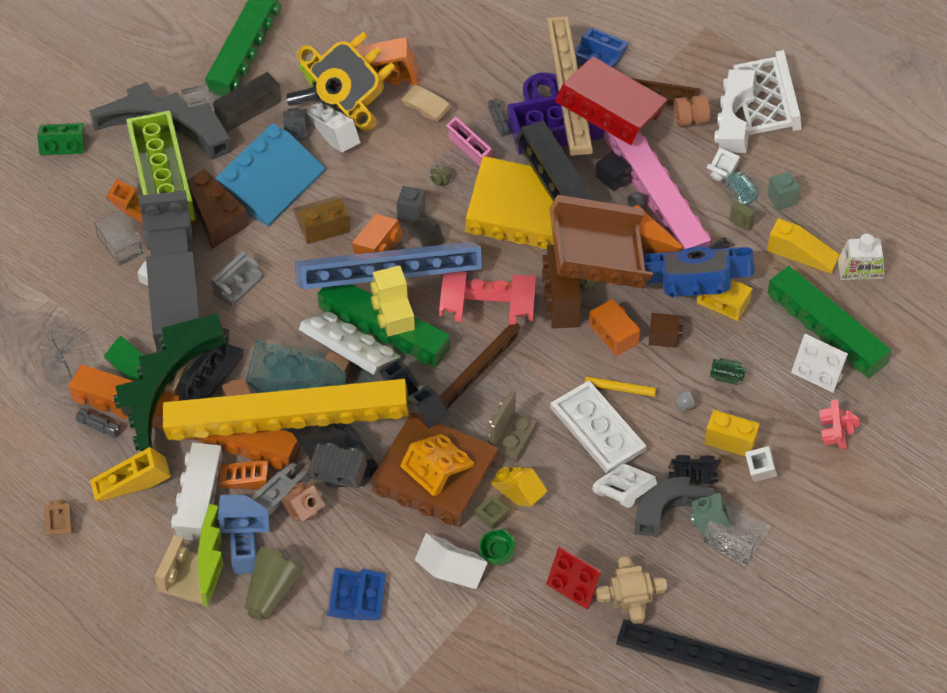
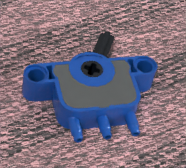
[643,237,755,298]

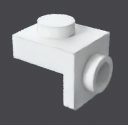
[706,148,741,182]

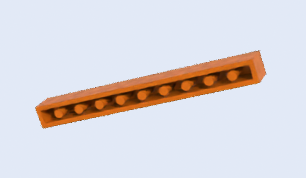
[68,364,301,469]

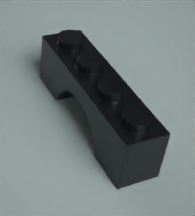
[379,358,449,429]

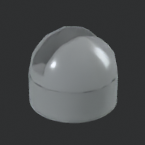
[676,390,696,410]

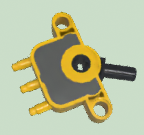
[286,32,395,132]

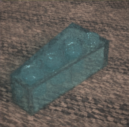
[245,339,347,393]

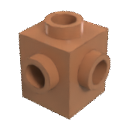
[281,482,325,522]

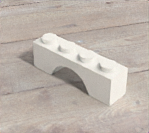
[715,70,757,153]

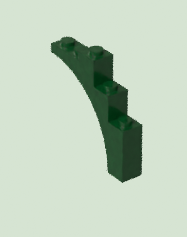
[113,313,226,451]

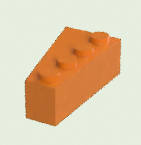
[323,37,418,86]

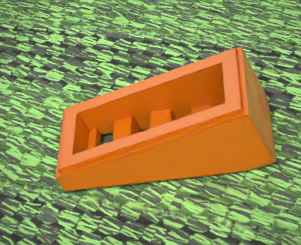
[218,461,270,490]

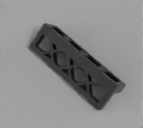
[179,328,244,401]

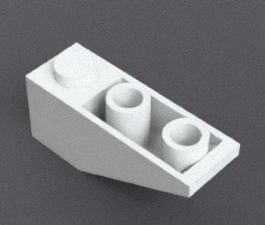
[305,103,360,152]

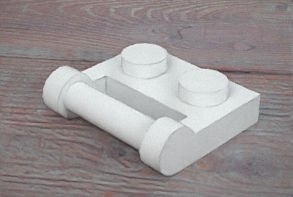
[592,463,657,508]

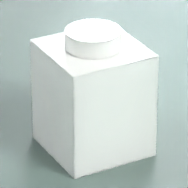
[745,446,777,482]

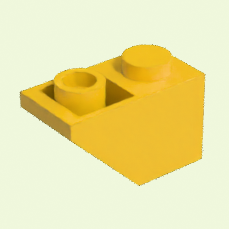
[490,467,547,507]

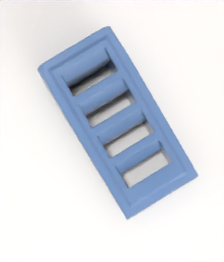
[229,532,256,574]

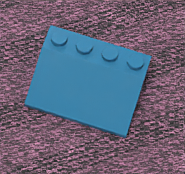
[215,123,325,227]

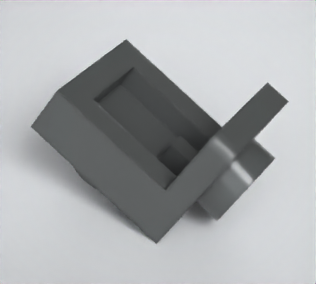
[283,108,307,140]

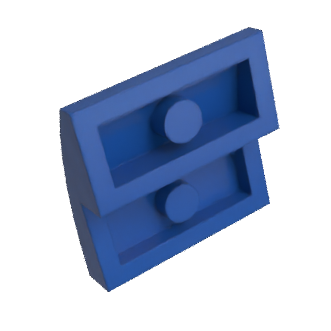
[574,27,629,68]
[327,567,386,620]

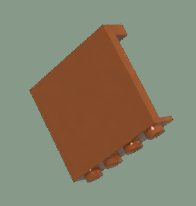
[549,195,653,288]
[372,413,498,528]

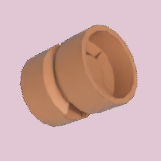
[674,95,710,127]

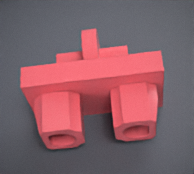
[819,399,860,449]

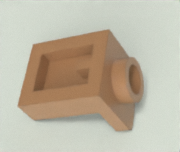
[44,500,72,536]

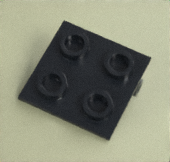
[668,455,721,485]

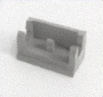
[211,251,263,306]

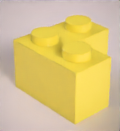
[370,266,415,336]

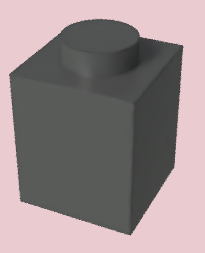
[397,186,425,224]

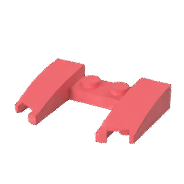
[439,272,536,325]

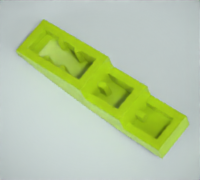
[198,504,224,607]

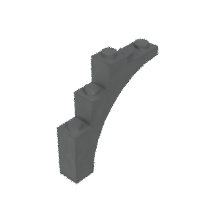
[89,82,231,160]

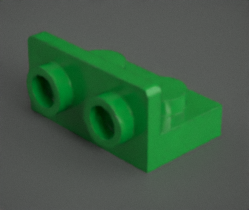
[37,123,85,155]

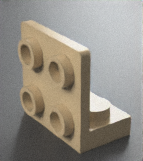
[155,535,203,605]

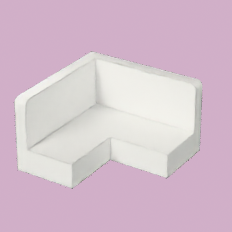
[415,533,488,589]

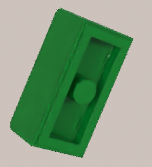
[104,336,143,381]

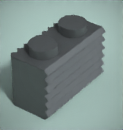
[308,443,367,489]

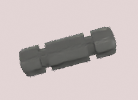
[488,98,510,136]
[76,408,121,438]

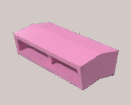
[446,117,495,166]

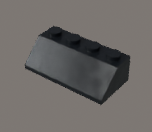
[290,423,378,488]

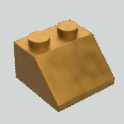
[293,196,350,244]

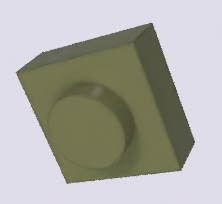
[729,201,755,231]
[475,494,510,529]

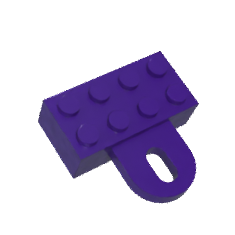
[507,73,604,155]

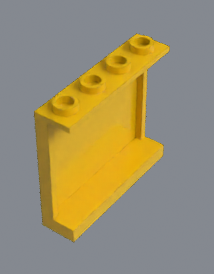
[465,156,554,249]

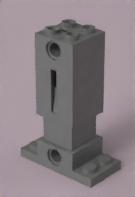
[139,191,201,352]

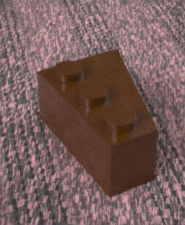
[187,169,248,249]

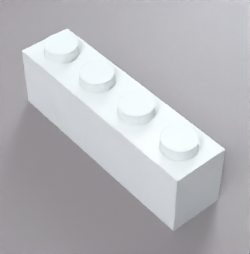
[171,443,223,541]

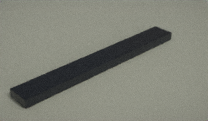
[616,619,821,693]

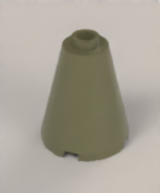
[245,547,304,620]

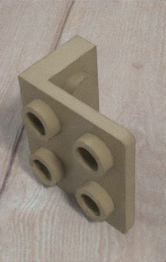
[488,390,537,463]

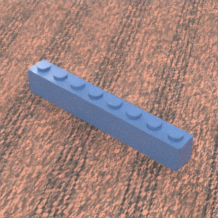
[294,242,482,289]

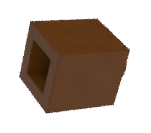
[648,313,683,348]

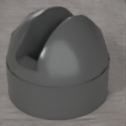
[627,192,647,208]

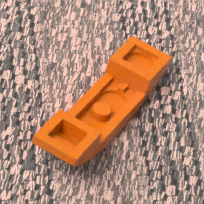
[106,179,198,228]

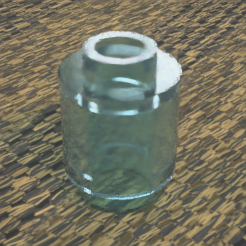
[726,172,758,205]

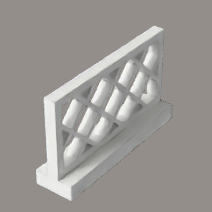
[733,50,802,135]

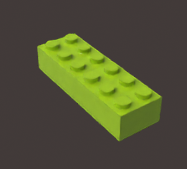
[126,111,195,221]

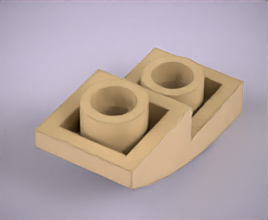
[401,85,451,122]

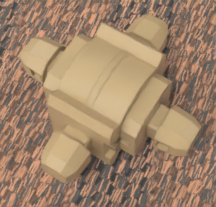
[596,556,667,624]

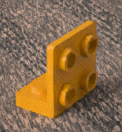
[400,434,474,496]

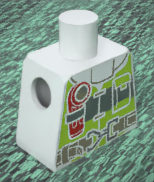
[838,234,884,280]

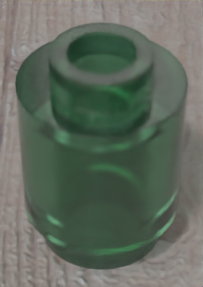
[710,358,746,385]

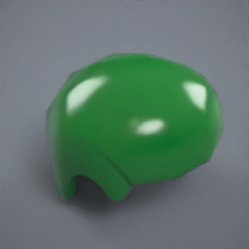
[479,529,516,566]

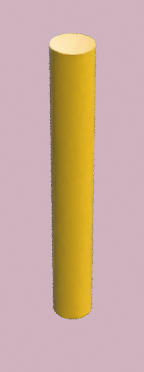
[585,376,656,397]

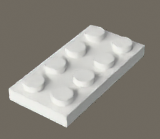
[299,312,401,375]
[550,381,647,474]

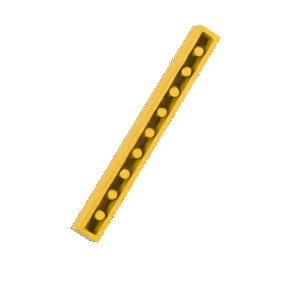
[163,379,409,440]

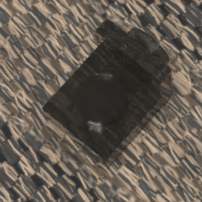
[406,215,444,247]

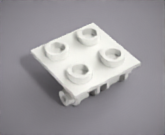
[791,334,848,393]

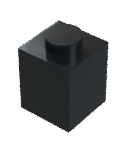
[595,151,631,192]

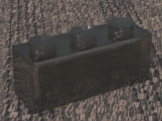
[213,71,282,132]

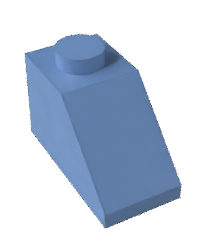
[218,495,270,533]

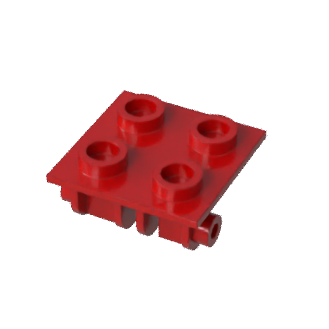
[546,546,602,610]

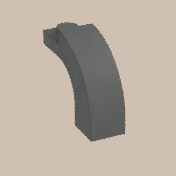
[634,477,714,537]

